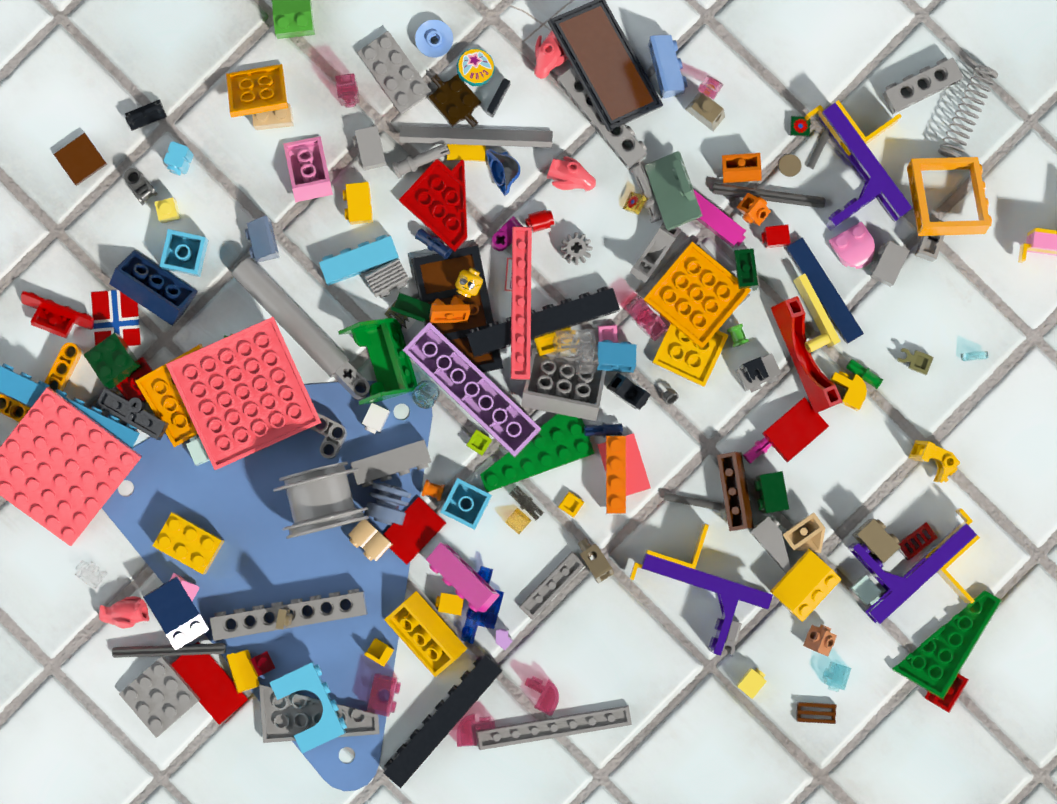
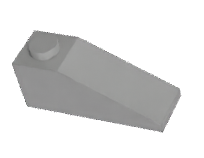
[749,516,791,573]

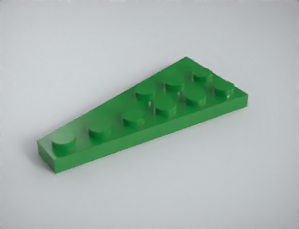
[480,414,595,493]
[892,590,1002,700]

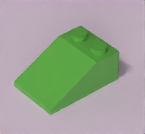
[272,0,315,39]

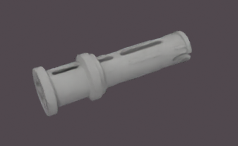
[392,143,450,178]
[631,165,663,223]

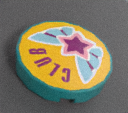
[456,48,495,86]

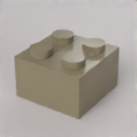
[852,519,901,563]

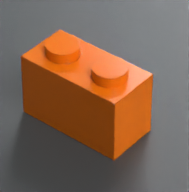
[722,153,762,183]

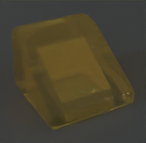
[505,508,532,534]

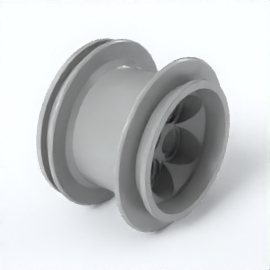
[273,462,369,539]

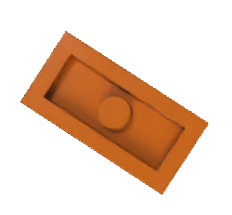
[429,295,470,323]

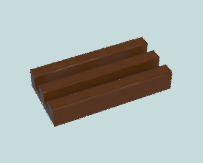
[796,702,837,724]

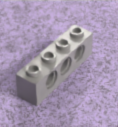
[882,57,964,114]

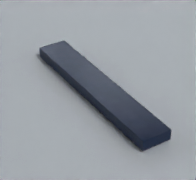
[786,237,864,344]

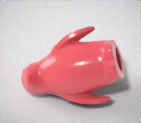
[534,31,568,79]
[547,156,596,191]
[99,596,149,629]

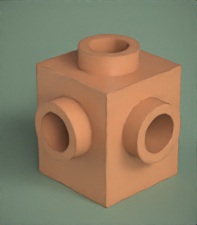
[803,624,837,657]

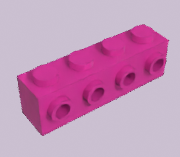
[426,542,500,613]

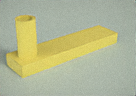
[793,274,841,353]

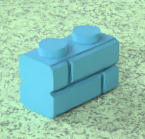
[163,141,194,176]

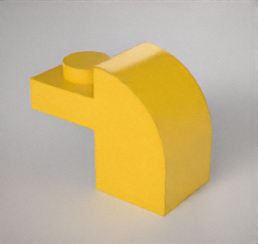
[830,371,867,411]

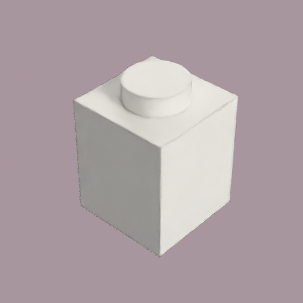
[362,403,390,434]

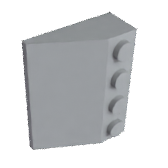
[521,348,606,421]

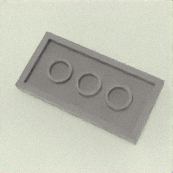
[357,31,432,115]

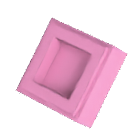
[598,325,618,343]

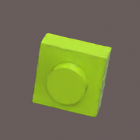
[466,429,492,456]

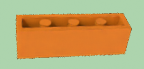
[606,436,626,514]

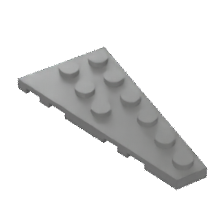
[259,684,380,743]

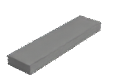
[519,552,586,620]

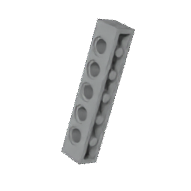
[557,67,647,170]

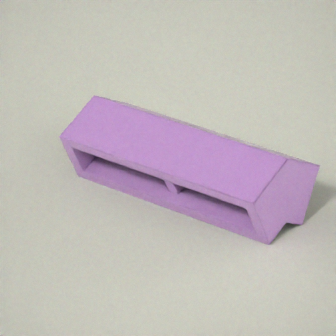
[496,629,513,650]

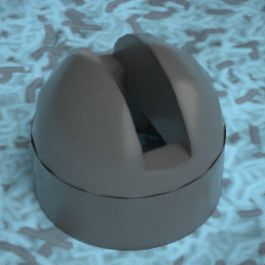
[662,388,679,405]

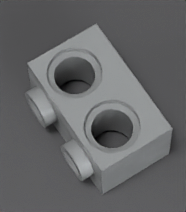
[915,217,945,262]

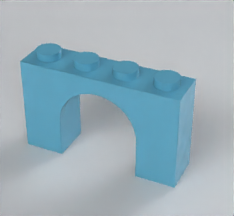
[269,662,347,753]

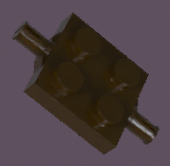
[428,74,482,128]

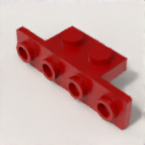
[21,291,94,338]

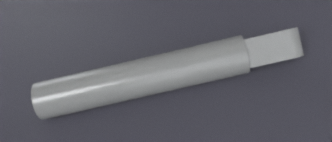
[231,257,370,400]

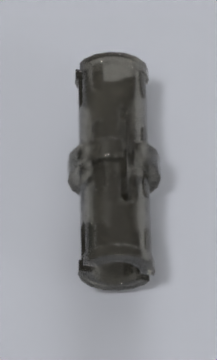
[509,485,544,521]

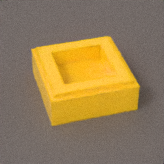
[558,492,584,518]

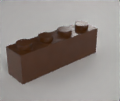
[717,452,754,531]

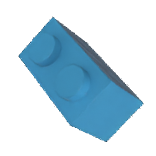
[595,340,637,373]

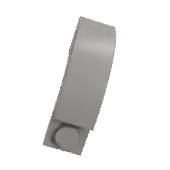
[630,222,681,283]

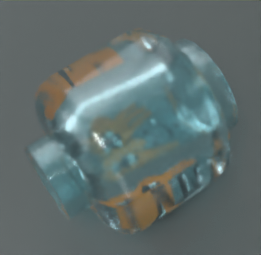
[412,380,440,409]

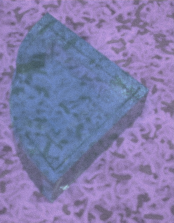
[961,351,988,361]

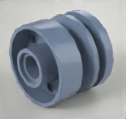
[364,483,411,525]

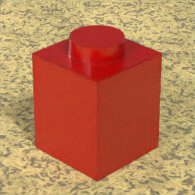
[761,224,790,248]

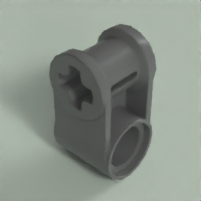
[124,168,158,206]

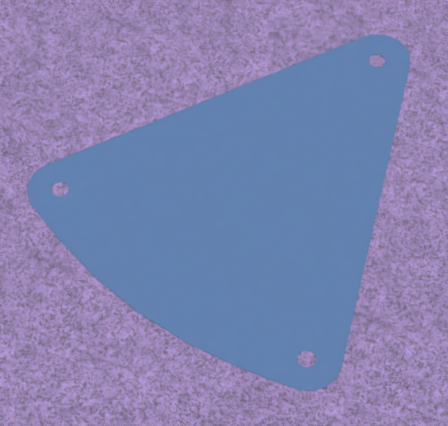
[102,381,433,791]

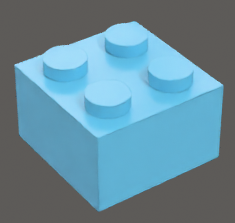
[160,229,209,277]
[440,478,492,530]

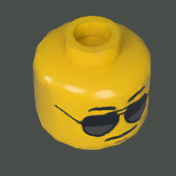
[455,268,483,298]

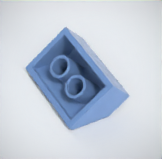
[648,35,688,99]

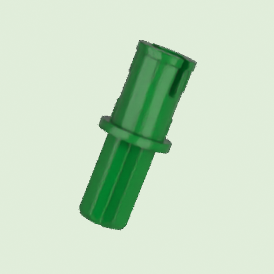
[846,359,883,389]

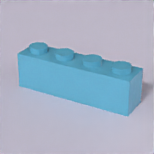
[319,235,400,286]

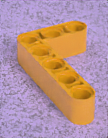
[0,343,82,422]

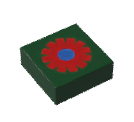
[790,116,810,137]

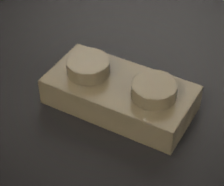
[275,608,293,630]

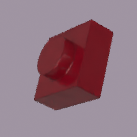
[249,651,275,677]

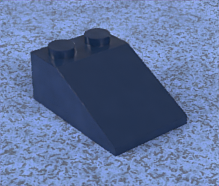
[143,576,209,650]

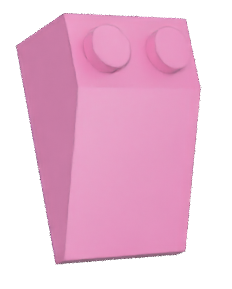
[283,136,333,202]

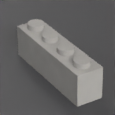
[350,440,431,488]

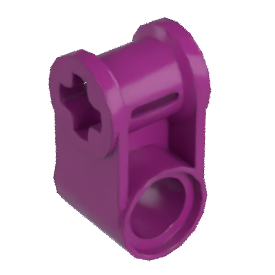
[491,216,523,251]

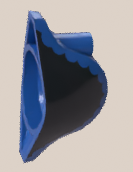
[486,149,520,196]

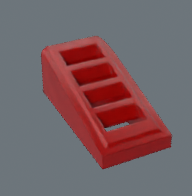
[898,522,938,560]

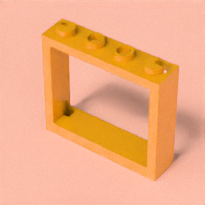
[907,157,992,236]

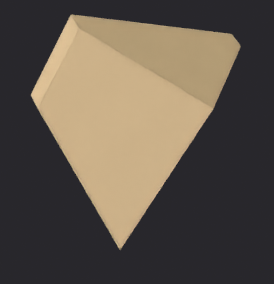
[783,513,825,553]

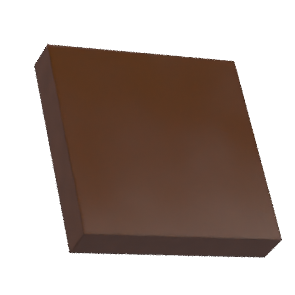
[53,133,107,186]

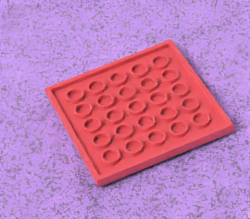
[166,317,321,470]
[0,387,142,546]

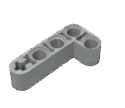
[310,413,347,459]

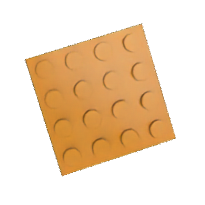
[643,242,751,349]
[135,344,203,447]

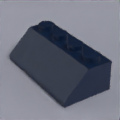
[109,250,198,326]

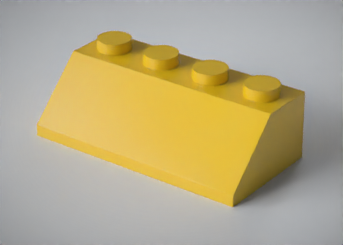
[384,591,468,677]

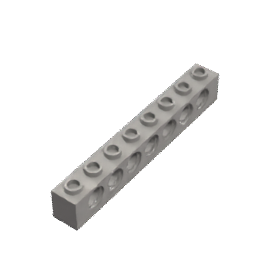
[210,588,368,641]

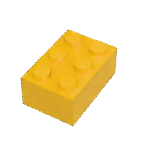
[152,512,224,574]

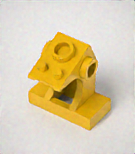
[908,440,960,483]

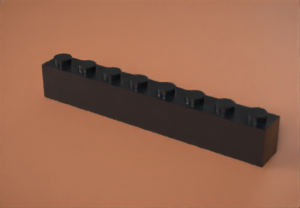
[466,286,620,358]
[383,655,503,788]

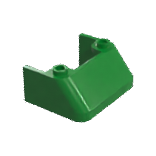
[338,318,417,405]

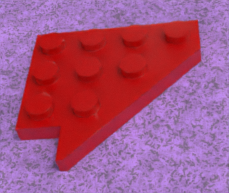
[399,159,468,252]

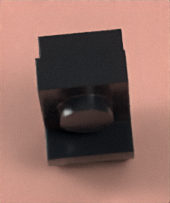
[606,372,651,410]

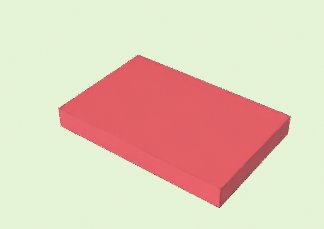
[597,433,651,496]

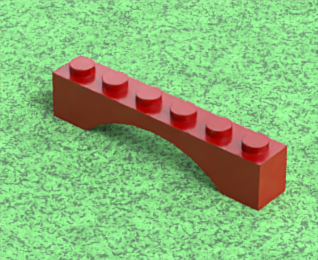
[771,296,843,414]

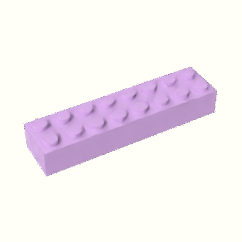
[403,322,541,458]

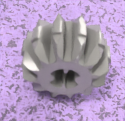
[560,232,593,265]

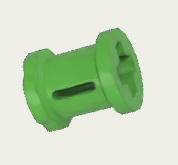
[727,324,749,348]

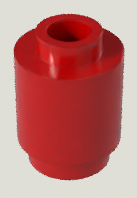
[525,210,554,233]

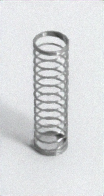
[938,65,998,158]

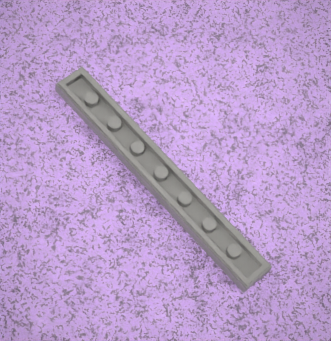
[400,126,553,148]
[476,705,632,750]

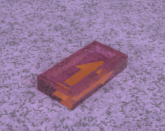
[698,75,723,100]

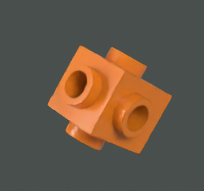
[737,193,771,226]

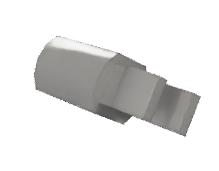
[722,620,742,655]

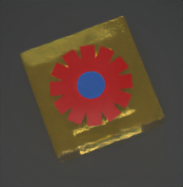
[622,192,647,215]

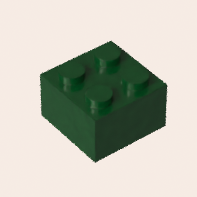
[84,332,142,389]
[754,471,789,514]

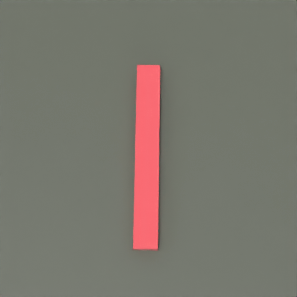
[511,226,532,380]

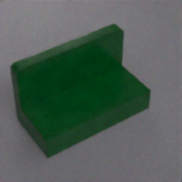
[734,248,758,291]
[390,292,432,324]

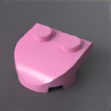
[829,221,875,269]

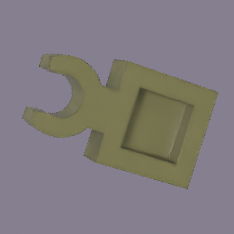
[897,348,934,375]

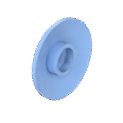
[415,20,453,58]

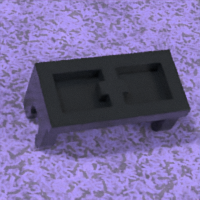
[739,357,769,383]

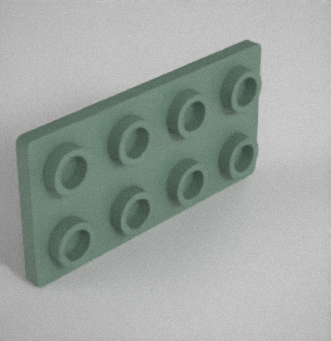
[645,151,702,230]

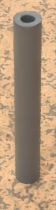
[806,127,830,169]
[664,493,722,511]

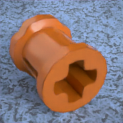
[422,480,445,501]

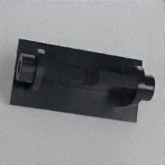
[125,99,167,131]

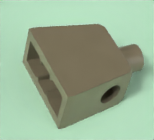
[685,92,725,132]
[578,538,614,584]

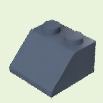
[245,215,280,263]

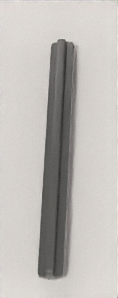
[712,183,826,208]
[112,643,226,658]

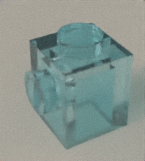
[822,661,851,692]

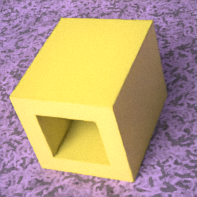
[155,197,181,223]
[736,668,767,699]

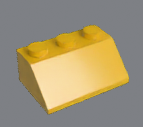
[770,549,842,622]

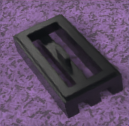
[487,78,511,118]

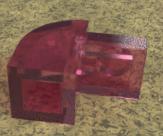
[624,296,669,341]
[524,676,559,717]
[457,713,495,747]

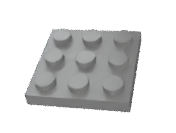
[119,656,201,738]

